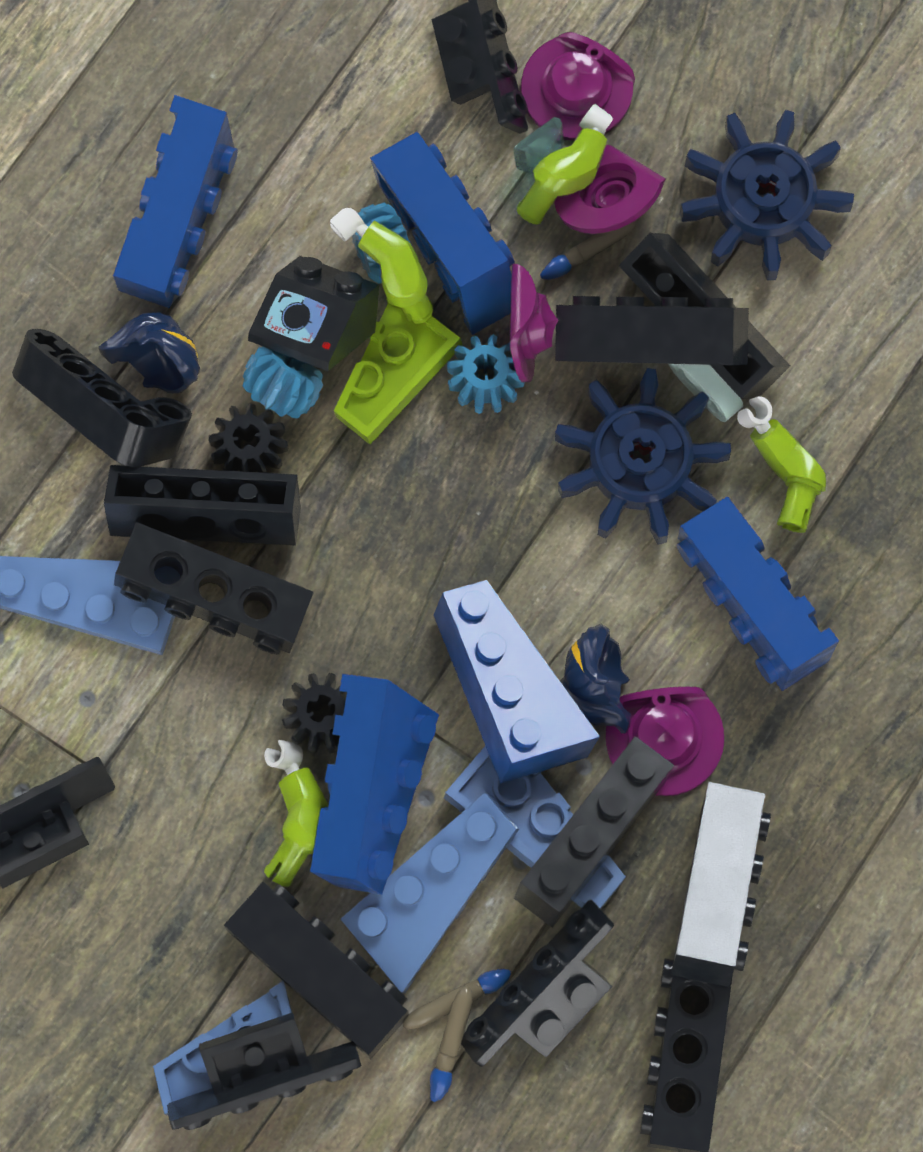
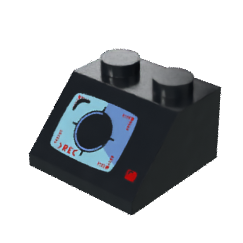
[248,256,380,371]

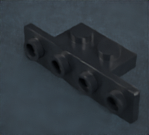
[431,0,528,134]
[0,757,115,889]
[461,900,614,1067]
[167,1012,362,1130]

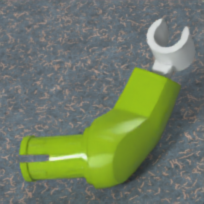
[517,104,613,225]
[330,208,433,324]
[737,397,826,533]
[264,740,328,887]

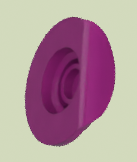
[521,32,635,141]
[554,145,666,234]
[510,264,558,383]
[605,686,724,796]

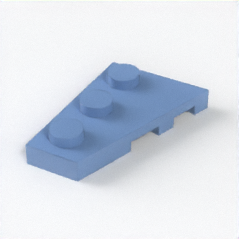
[153,981,292,1116]

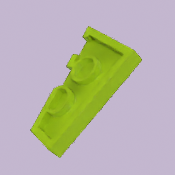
[334,299,463,444]

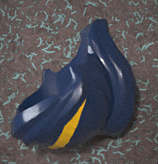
[98,312,200,394]
[560,623,631,734]

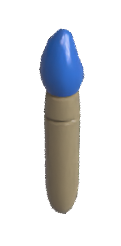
[540,220,636,280]
[403,969,511,1030]
[430,985,473,1102]

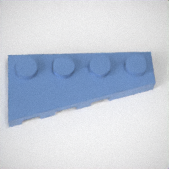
[0,556,180,655]
[444,746,626,908]
[341,792,519,993]

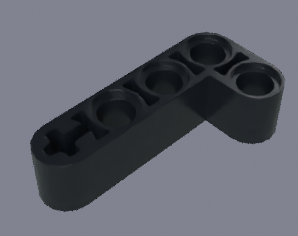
[12,329,192,467]

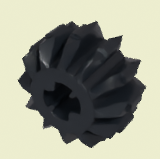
[208,403,288,473]
[282,673,347,754]

